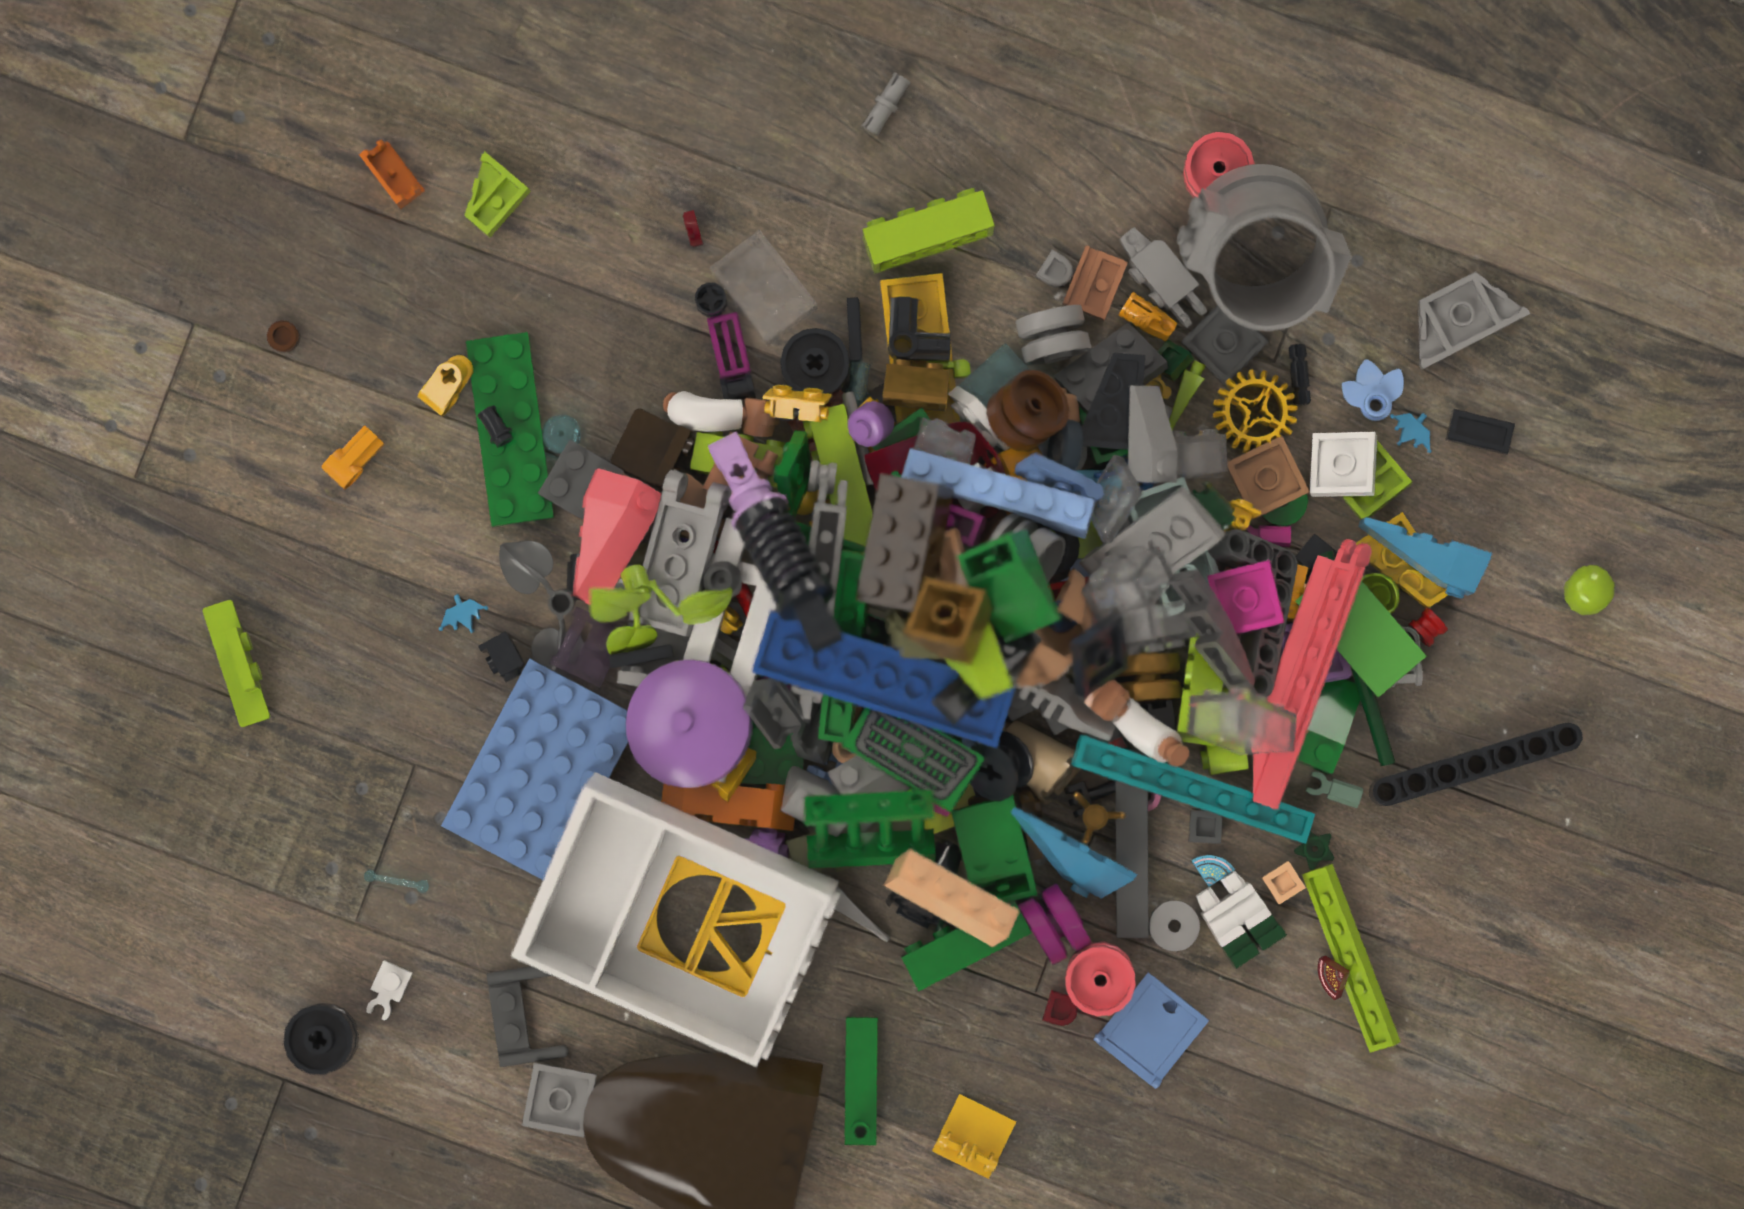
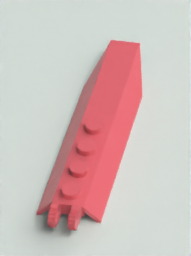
[1253,539,1372,810]

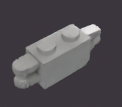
[1119,227,1207,328]

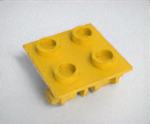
[932,1094,1016,1179]

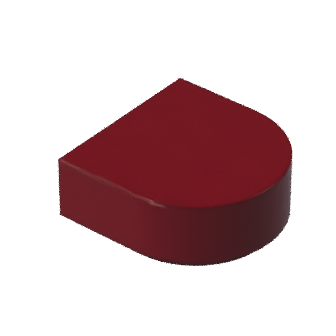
[1042,990,1078,1026]

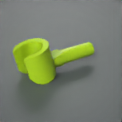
[927,359,971,379]

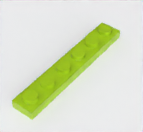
[1302,864,1401,1053]

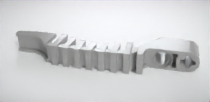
[886,636,1115,741]

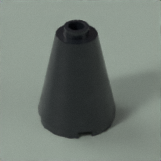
[885,839,962,931]

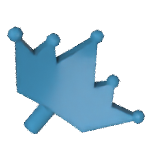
[1390,413,1432,453]
[439,594,488,633]

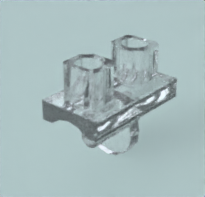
[914,418,976,465]

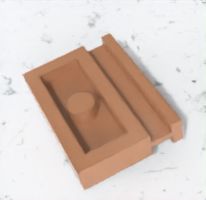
[1062,245,1128,321]

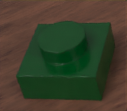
[1157,339,1194,382]

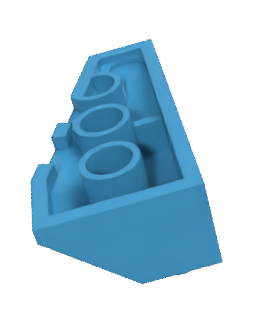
[1358,517,1492,598]
[1011,807,1137,899]

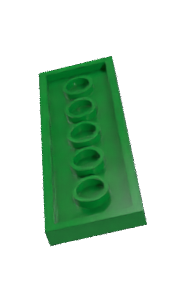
[466,332,555,527]

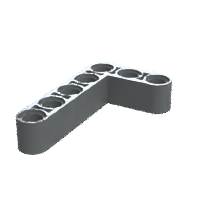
[1208,529,1297,700]

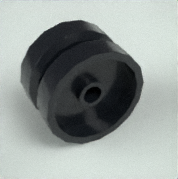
[780,328,850,397]
[283,1003,359,1075]

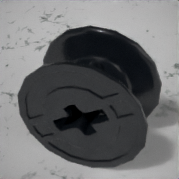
[970,731,1034,801]

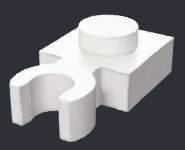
[366,960,413,1020]

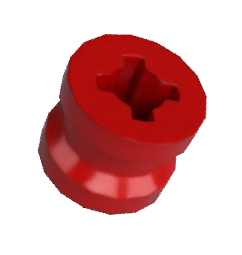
[1408,607,1448,647]

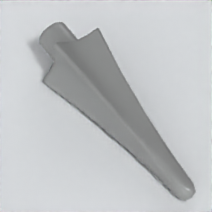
[834,885,890,942]

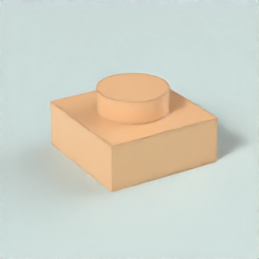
[1261,861,1306,905]

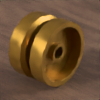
[1117,652,1182,702]

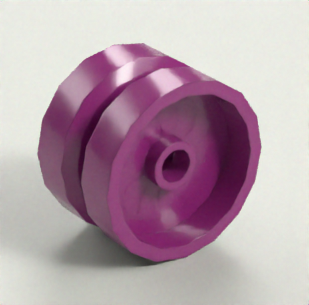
[1018,883,1091,966]

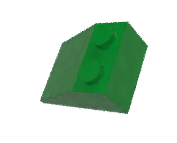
[1296,679,1360,775]

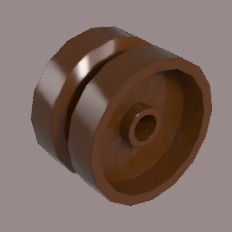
[986,370,1069,452]

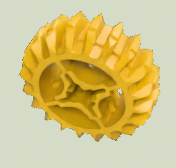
[1212,369,1298,453]

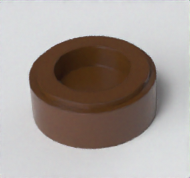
[267,320,300,353]

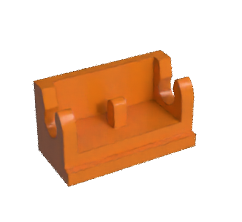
[359,139,425,209]

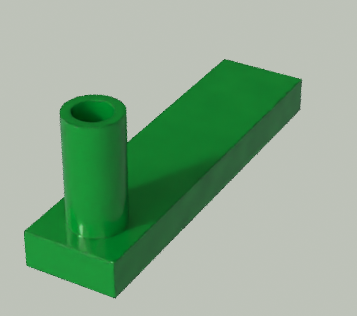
[844,1017,878,1145]

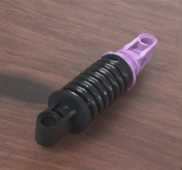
[707,432,844,654]

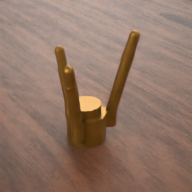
[1074,792,1126,845]

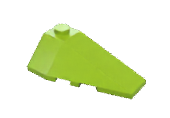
[945,618,1013,699]

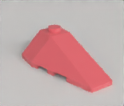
[573,469,662,605]

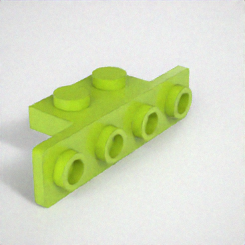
[202,600,270,727]

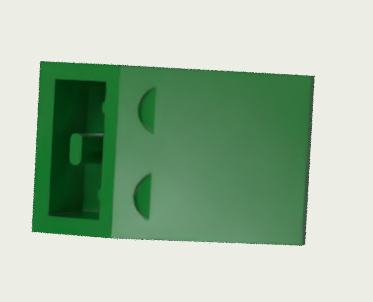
[957,529,1062,642]
[951,795,1038,903]

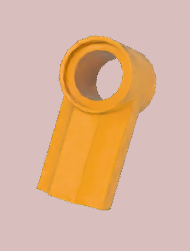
[321,425,385,490]

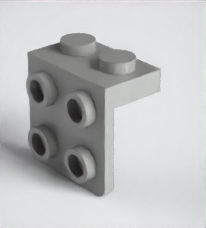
[781,766,847,837]

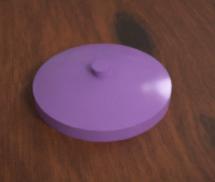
[626,660,752,788]

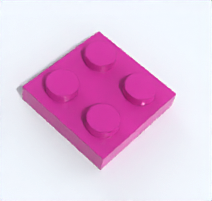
[1207,560,1285,634]

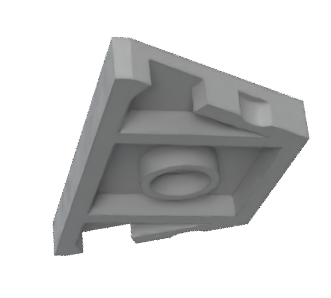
[1418,272,1530,370]

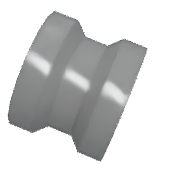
[808,460,837,494]

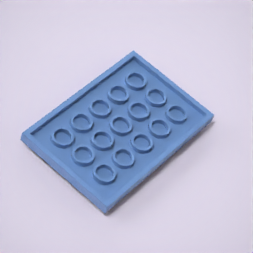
[441,658,628,880]

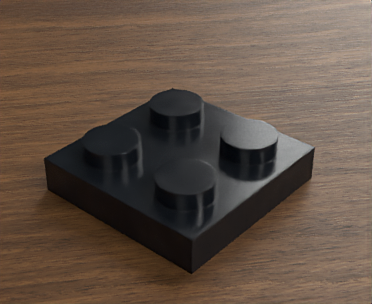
[1070,611,1128,698]

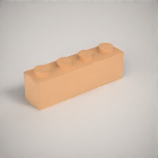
[884,849,1019,947]

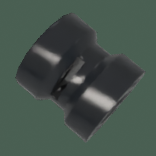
[695,283,727,318]

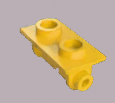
[762,385,832,422]
[1223,499,1261,531]

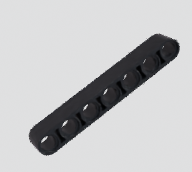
[1369,722,1583,806]

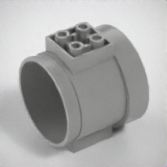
[1176,164,1352,330]

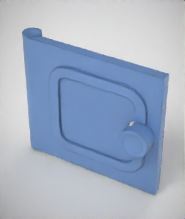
[1093,972,1209,1089]

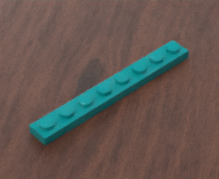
[1071,735,1315,844]

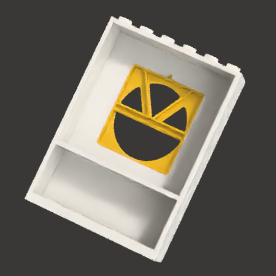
[511,772,841,1067]

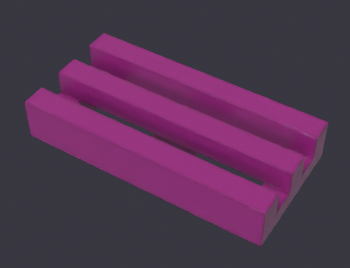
[707,312,751,379]

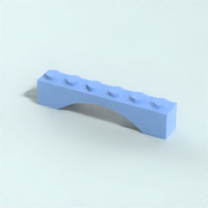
[901,448,1095,539]

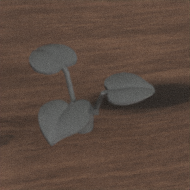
[499,540,632,677]

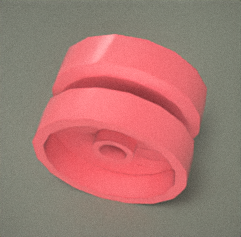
[1183,132,1255,198]
[1066,941,1135,1016]

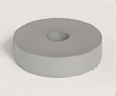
[1149,901,1200,951]

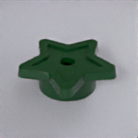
[1294,831,1334,870]

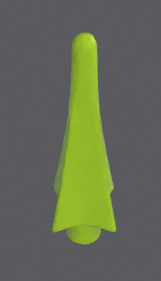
[1169,360,1206,431]

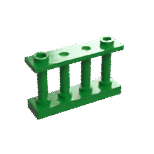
[804,789,936,869]

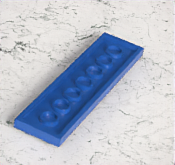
[751,610,1016,748]

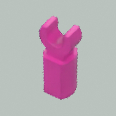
[1245,525,1291,548]

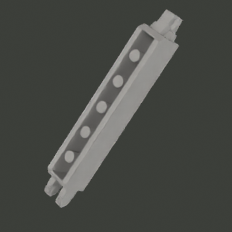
[791,478,848,719]

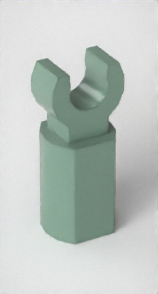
[1305,772,1363,809]

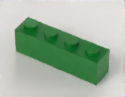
[901,900,1031,991]

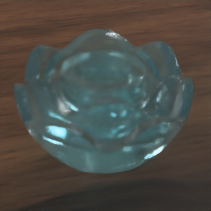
[542,414,581,453]

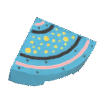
[1191,855,1235,887]

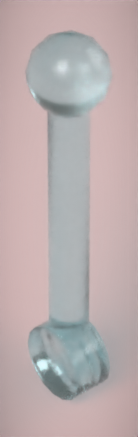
[364,870,429,893]

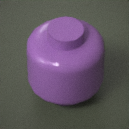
[847,401,894,447]

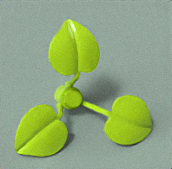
[590,565,733,655]

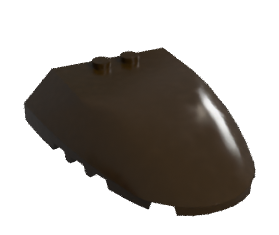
[583,1052,823,1209]

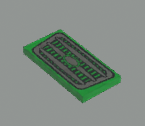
[842,708,985,813]

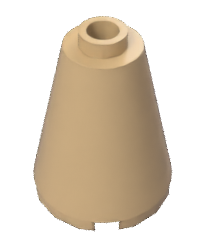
[1002,720,1080,805]

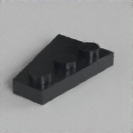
[1081,353,1146,450]

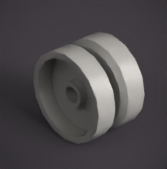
[1015,305,1092,365]

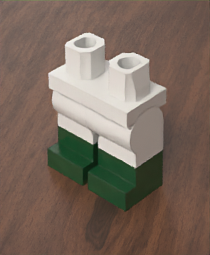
[1196,871,1287,969]

